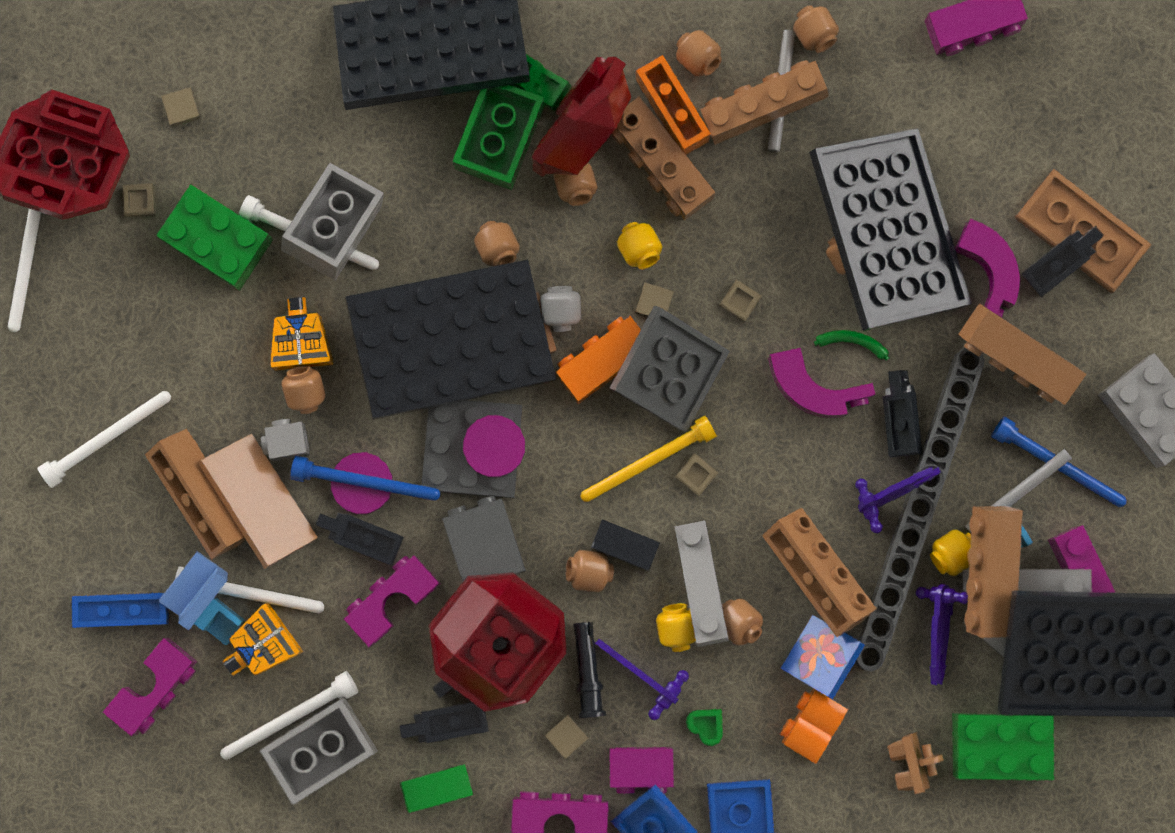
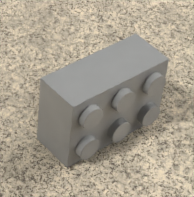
[281,163,384,281]
[1098,353,1175,468]
[260,698,378,805]

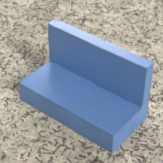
[159,551,228,630]

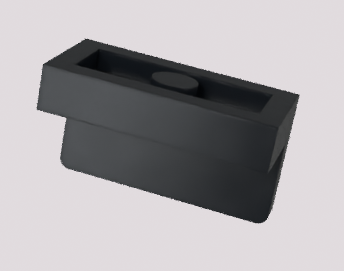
[591,519,660,572]

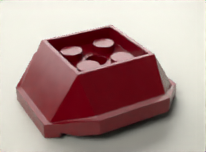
[531,57,631,177]
[0,89,130,220]
[428,572,567,712]

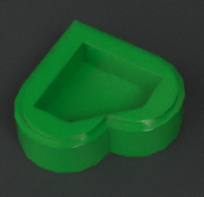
[686,709,723,746]

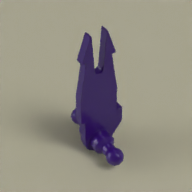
[855,467,941,534]
[915,584,968,685]
[595,639,689,720]

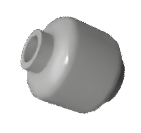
[540,286,582,332]

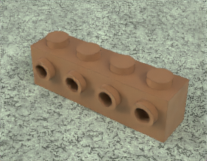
[700,60,829,145]
[611,97,715,220]
[958,303,1086,405]
[145,429,246,559]
[965,506,1023,638]
[762,508,877,637]

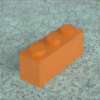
[635,55,711,155]
[556,316,641,404]

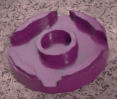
[463,415,525,477]
[331,452,393,514]

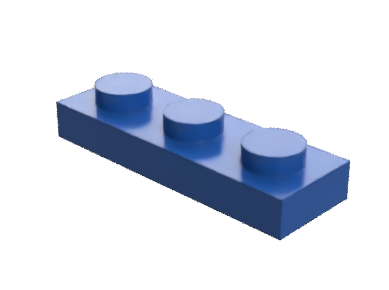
[72,593,169,628]

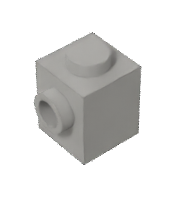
[261,419,310,461]

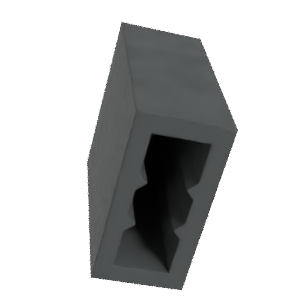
[442,496,526,581]

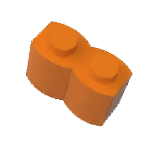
[780,688,848,764]

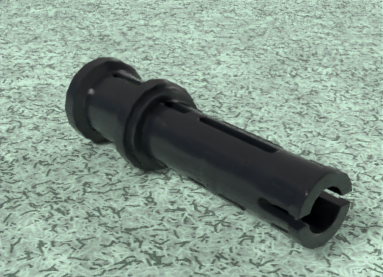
[573,622,606,718]

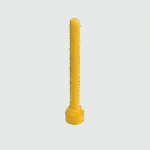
[580,415,717,502]

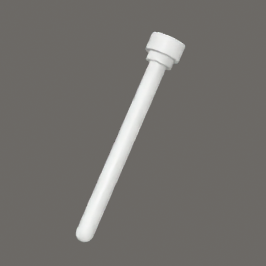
[239,195,379,270]
[8,209,41,332]
[37,391,171,488]
[175,566,324,613]
[220,671,358,760]

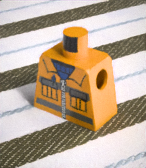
[271,297,333,371]
[223,603,304,676]

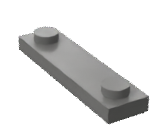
[675,521,729,647]
[963,569,1092,592]

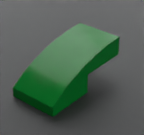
[513,54,572,111]
[400,764,473,813]

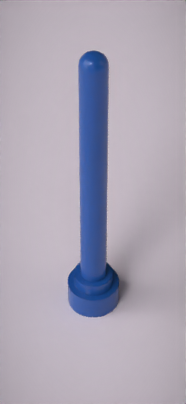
[991,416,1126,507]
[290,455,440,501]

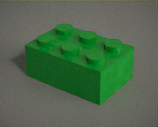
[452,85,545,191]
[156,184,273,291]
[952,713,1054,780]

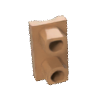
[888,732,944,794]

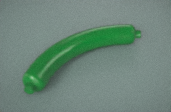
[814,330,889,361]

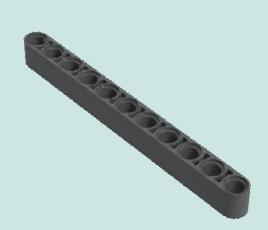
[855,348,985,671]

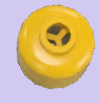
[617,222,663,269]
[930,529,971,576]
[656,603,696,652]

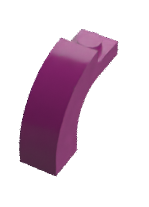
[955,219,1020,318]
[768,348,876,418]

